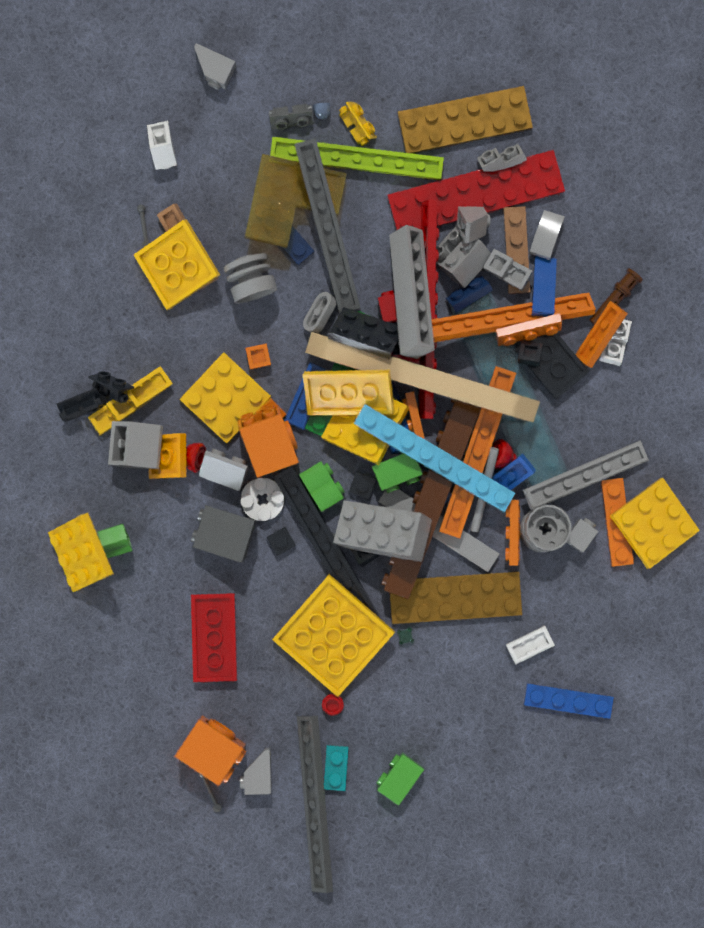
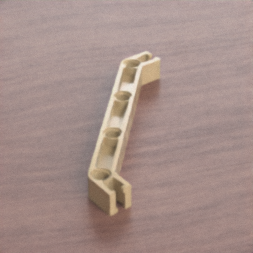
[305,332,540,422]

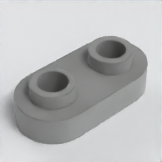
[303,292,336,333]

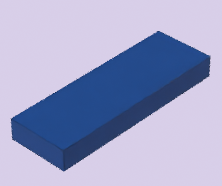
[531,256,557,317]
[284,362,329,430]

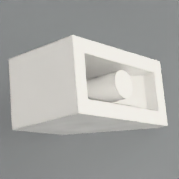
[147,121,177,170]

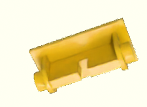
[339,102,377,146]

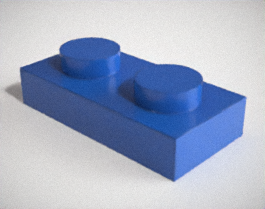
[492,453,536,490]

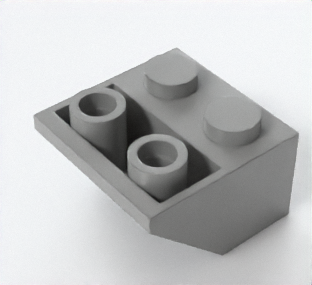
[436,227,491,288]
[108,421,163,469]
[199,448,250,492]

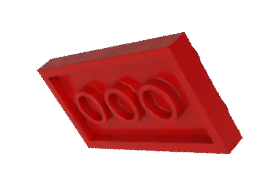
[191,593,237,682]

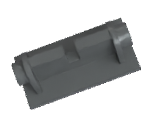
[269,103,314,130]

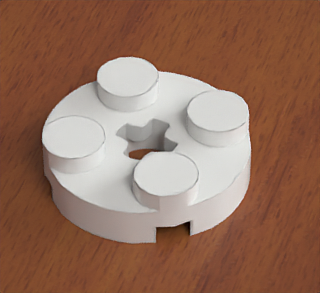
[241,478,284,521]

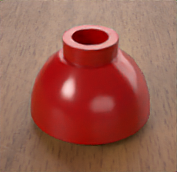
[487,439,516,469]
[186,443,206,473]

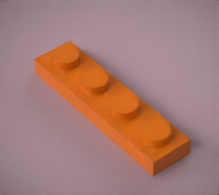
[601,478,634,567]

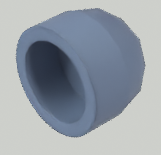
[313,103,331,119]

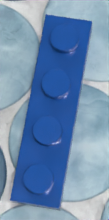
[524,683,614,719]

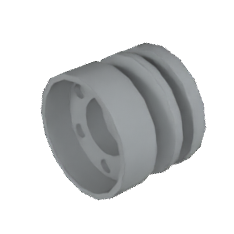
[223,253,278,304]
[520,505,571,552]

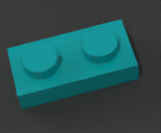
[324,745,348,791]

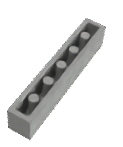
[389,225,435,359]

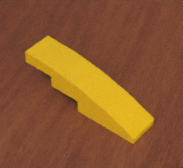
[88,366,173,436]

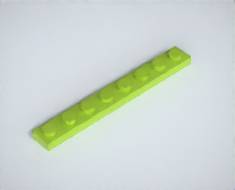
[270,137,444,180]

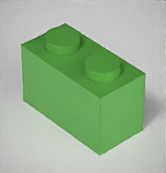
[372,454,423,494]
[376,752,424,806]

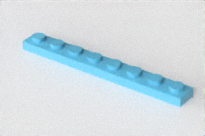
[353,404,515,512]

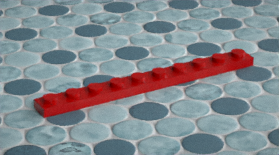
[418,200,440,419]

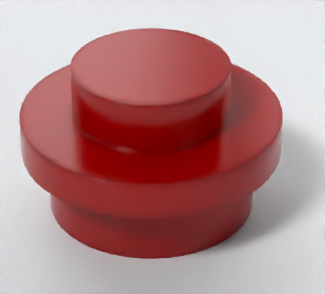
[322,694,344,716]

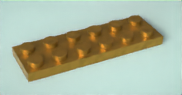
[398,86,533,154]
[390,572,522,624]

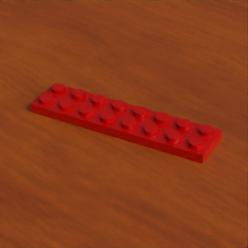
[387,150,565,230]

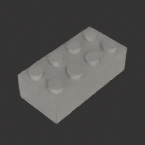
[333,500,432,562]

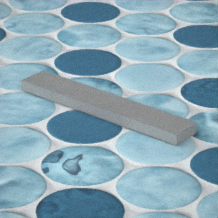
[523,440,649,510]
[378,489,499,572]

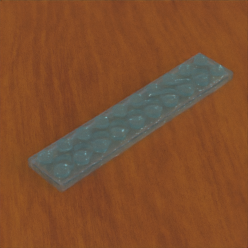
[449,292,567,488]

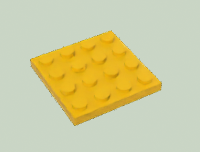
[272,574,395,697]

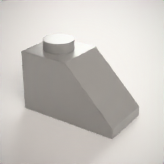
[194,43,236,90]
[456,207,490,243]
[240,747,272,795]

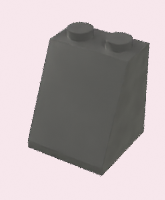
[191,506,257,563]

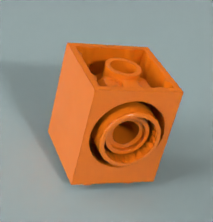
[237,405,299,478]
[174,715,246,786]

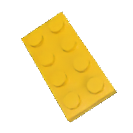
[303,370,394,415]

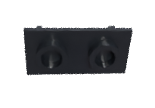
[88,371,134,403]
[56,388,105,422]

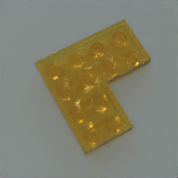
[244,154,347,248]

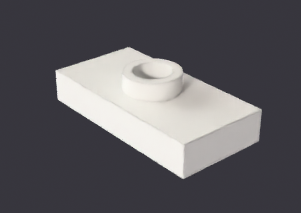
[505,626,555,664]

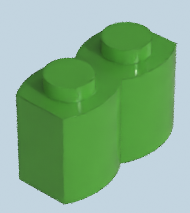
[299,461,345,512]
[98,524,133,559]

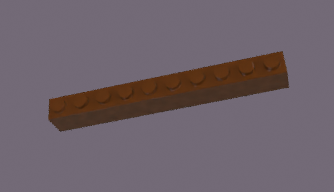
[381,398,481,600]

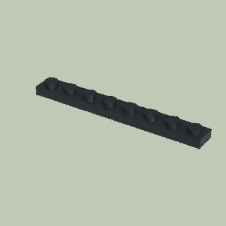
[274,466,380,617]

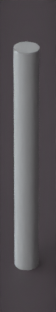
[470,447,499,532]

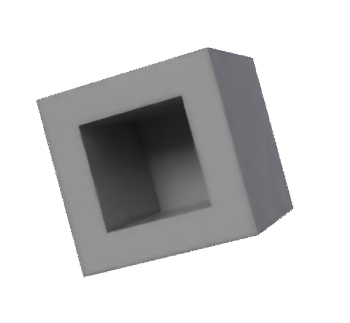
[567,518,598,553]

